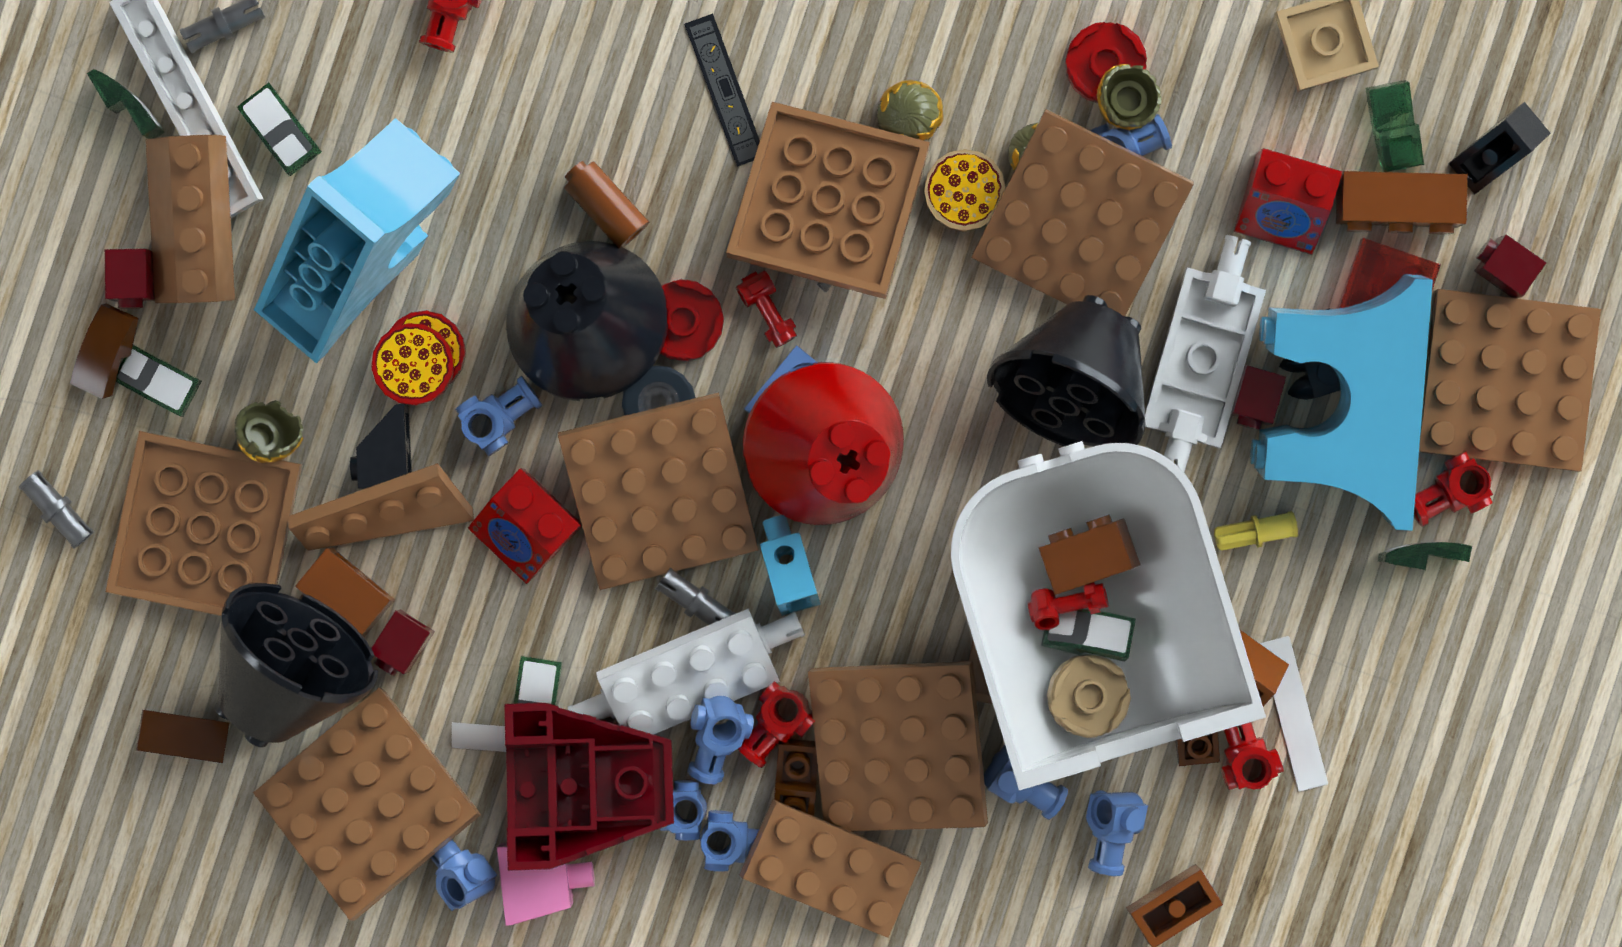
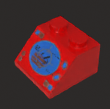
[1233,148,1343,255]
[468,468,582,584]

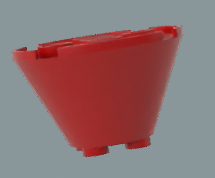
[743,362,904,525]

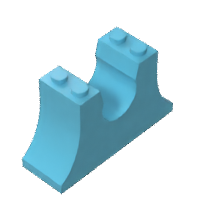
[254,118,460,364]
[1250,274,1433,531]

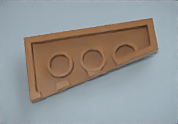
[288,463,474,551]

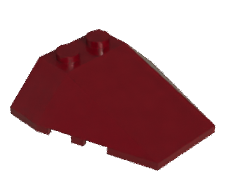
[504,703,674,871]

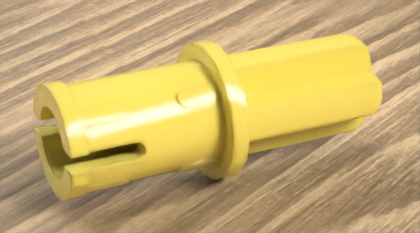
[1214,511,1298,550]

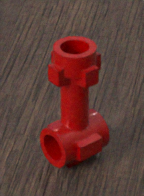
[736,270,797,348]
[1028,582,1109,630]

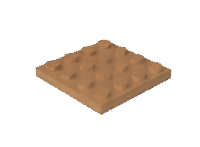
[726,102,930,299]
[971,109,1194,316]
[1419,289,1601,472]
[558,392,759,590]
[105,431,303,616]
[808,661,988,831]
[253,687,481,921]

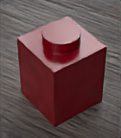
[1474,234,1547,298]
[104,249,155,309]
[1231,365,1287,430]
[371,609,435,676]

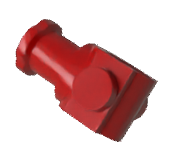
[419,0,482,53]
[1414,451,1493,527]
[738,681,815,768]
[1221,722,1284,790]

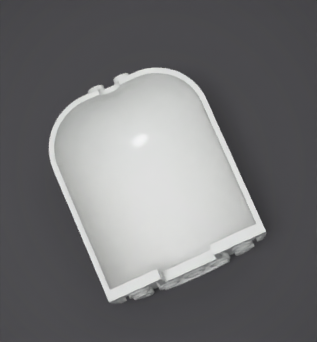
[951,441,1266,791]

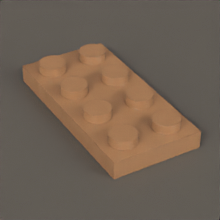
[739,800,921,938]

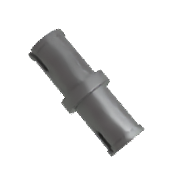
[180,0,266,53]
[19,470,94,549]
[656,568,736,625]

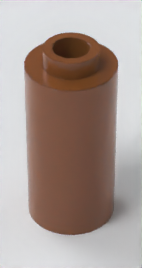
[564,161,649,248]

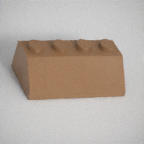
[145,135,235,303]

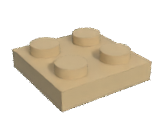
[1275,0,1379,92]

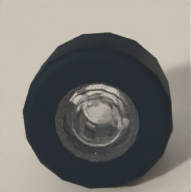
[622,366,696,416]

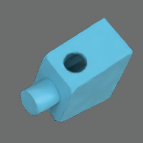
[760,515,821,616]

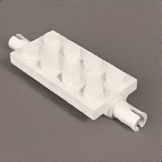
[1145,235,1266,473]
[568,608,805,735]

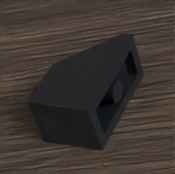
[1448,102,1551,195]
[350,404,412,489]

